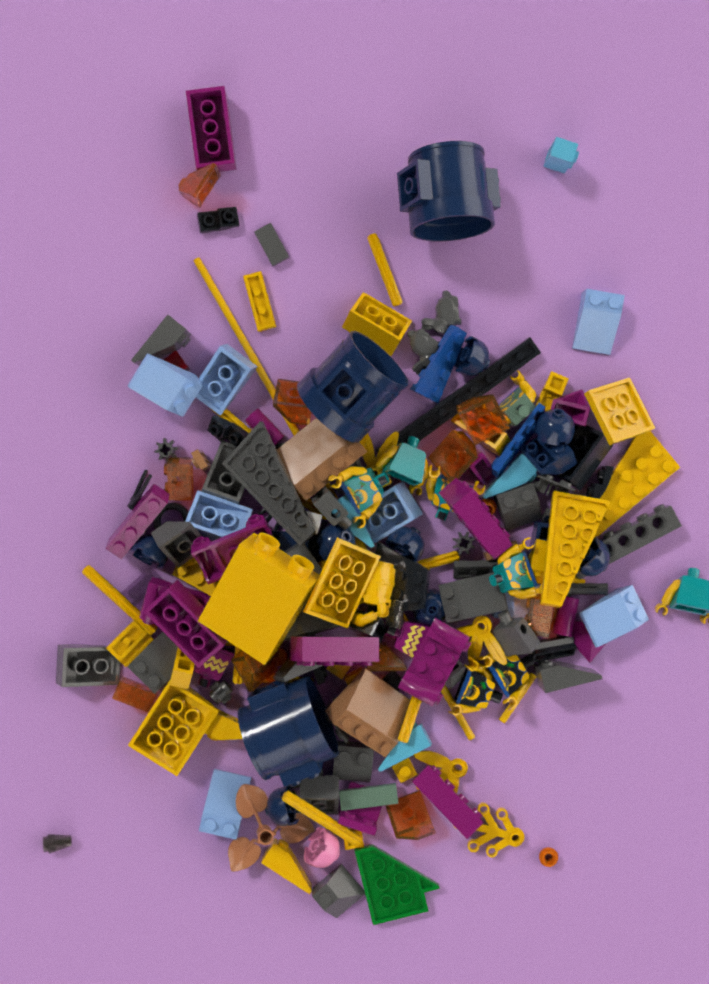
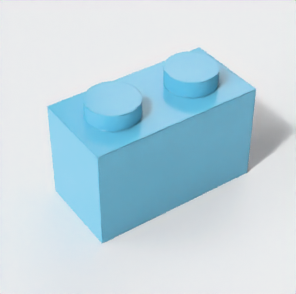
[543,137,579,174]

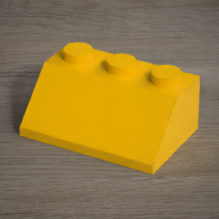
[342,292,412,356]

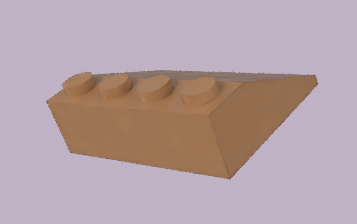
[277,418,367,501]
[325,667,411,757]

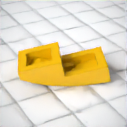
[535,371,569,411]

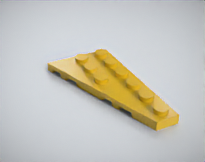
[594,431,680,539]
[540,491,611,608]

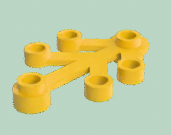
[453,802,524,858]

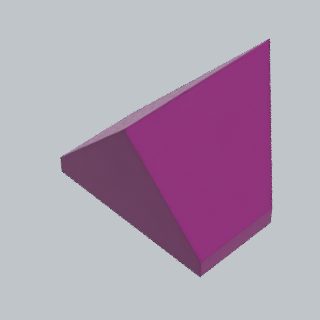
[550,389,591,426]
[452,452,495,486]
[572,621,606,663]

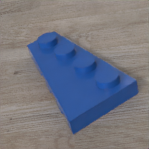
[410,325,467,403]
[491,403,545,478]

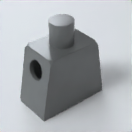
[311,486,353,530]
[493,610,540,656]

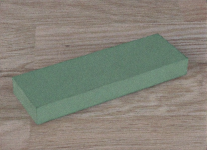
[339,783,398,811]

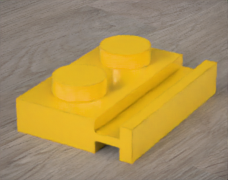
[106,620,154,667]

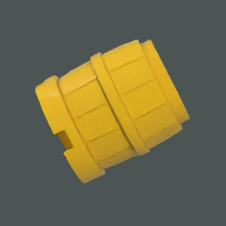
[360,561,396,608]

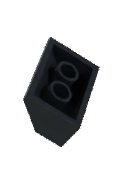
[555,425,614,491]

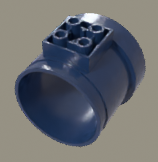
[397,141,501,242]
[297,331,408,443]
[238,676,339,787]

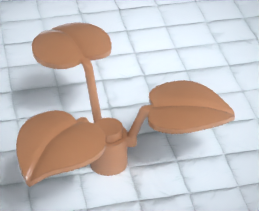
[228,784,314,872]

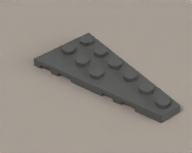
[222,421,316,546]

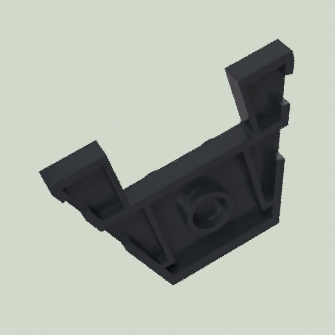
[367,543,431,614]

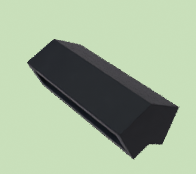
[527,636,577,663]

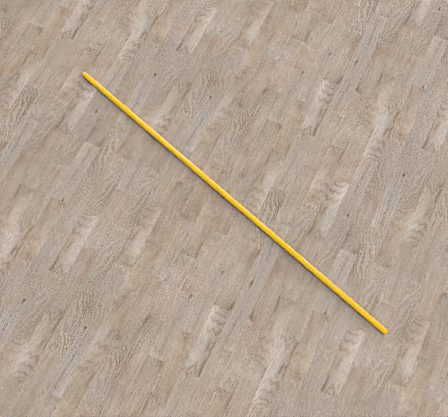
[193,257,475,740]

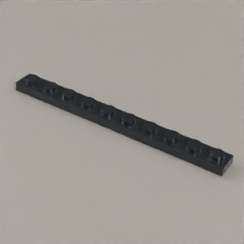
[375,337,541,454]

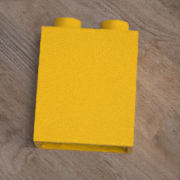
[198,533,319,665]

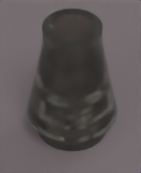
[385,599,404,629]
[43,834,72,854]

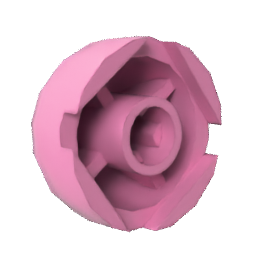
[304,827,340,868]

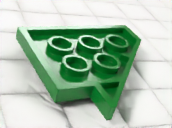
[354,844,440,925]

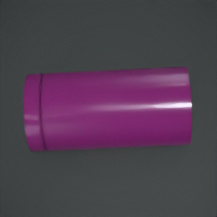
[245,408,285,446]
[553,596,580,637]

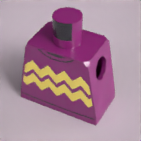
[386,620,430,659]
[194,646,235,688]

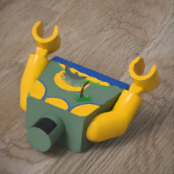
[475,370,536,427]

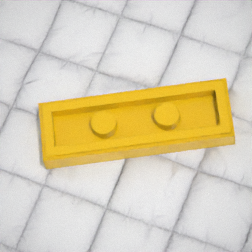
[243,271,276,332]

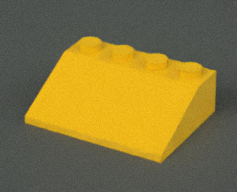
[303,537,381,628]
[128,680,219,776]

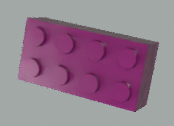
[186,86,237,175]
[439,478,513,560]
[143,579,228,668]
[290,637,379,666]

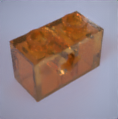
[164,457,194,501]
[112,676,157,713]

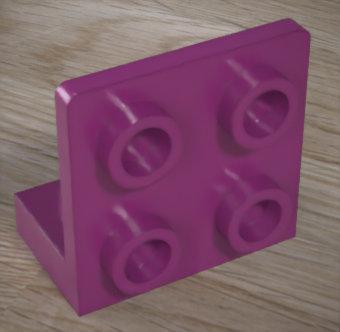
[338,781,382,836]

